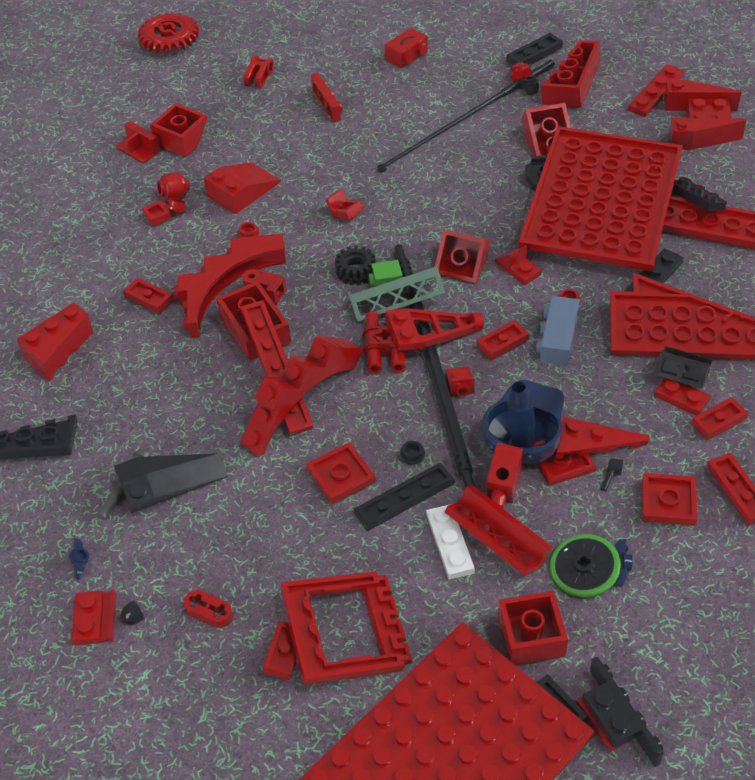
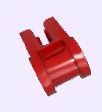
[243,55,274,89]

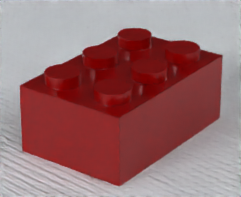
[216,281,291,361]

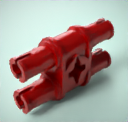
[362,311,408,374]

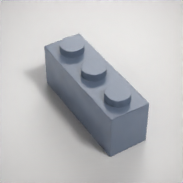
[536,296,580,366]

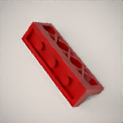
[445,485,552,576]

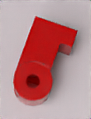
[242,269,287,305]

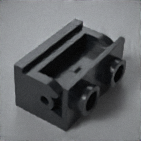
[654,346,713,388]

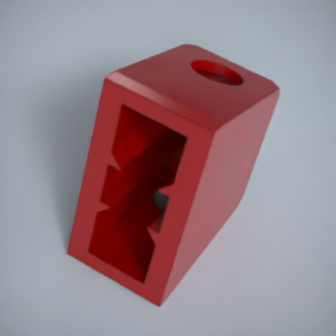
[487,443,523,509]

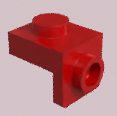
[326,189,364,220]

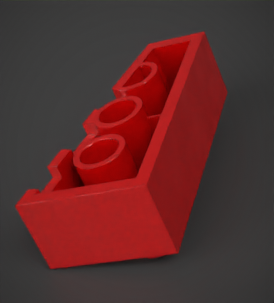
[541,40,601,108]

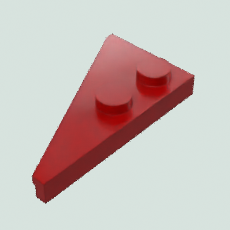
[555,416,650,459]

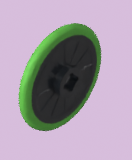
[549,534,621,598]

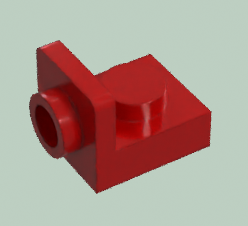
[446,366,475,396]

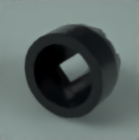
[121,600,145,625]

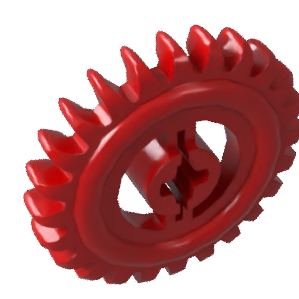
[138,12,199,55]

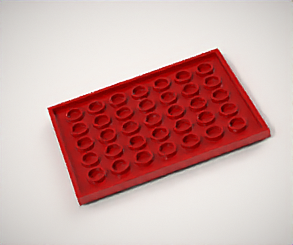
[518,126,683,272]
[299,622,595,780]

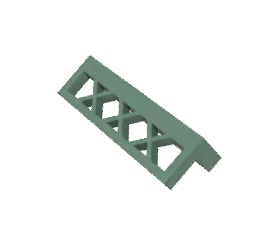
[349,266,445,322]

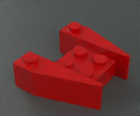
[664,79,746,150]

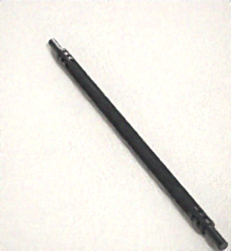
[394,244,476,489]

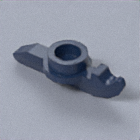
[69,538,89,580]
[615,539,633,587]

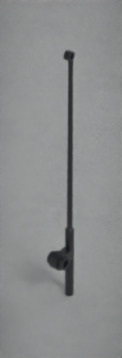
[378,59,555,172]

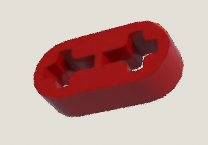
[184,590,233,628]

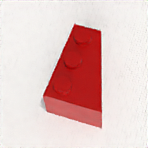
[17,302,93,382]

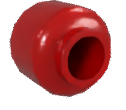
[157,172,190,201]

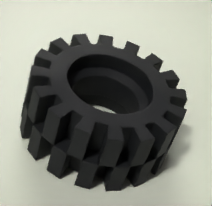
[335,245,376,286]

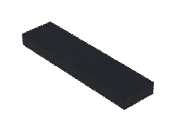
[354,463,455,531]

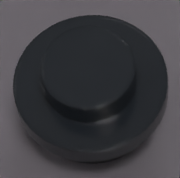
[400,440,425,465]

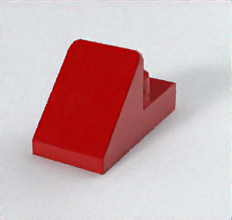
[495,245,542,286]

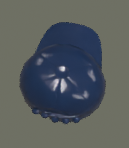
[481,380,564,465]

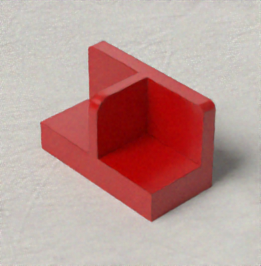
[116,121,161,164]

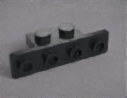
[582,657,664,767]

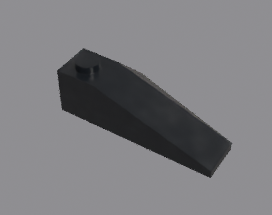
[114,453,228,513]

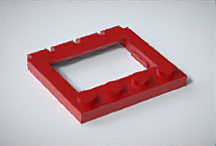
[280,571,413,685]

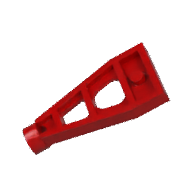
[385,308,484,351]

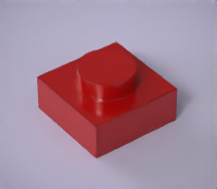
[508,62,532,81]
[142,200,171,227]

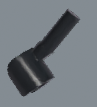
[600,459,623,492]

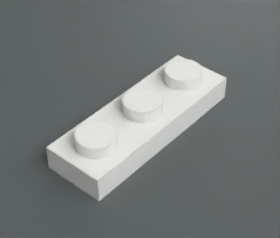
[426,504,475,580]

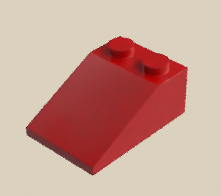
[521,103,571,157]
[204,162,281,214]

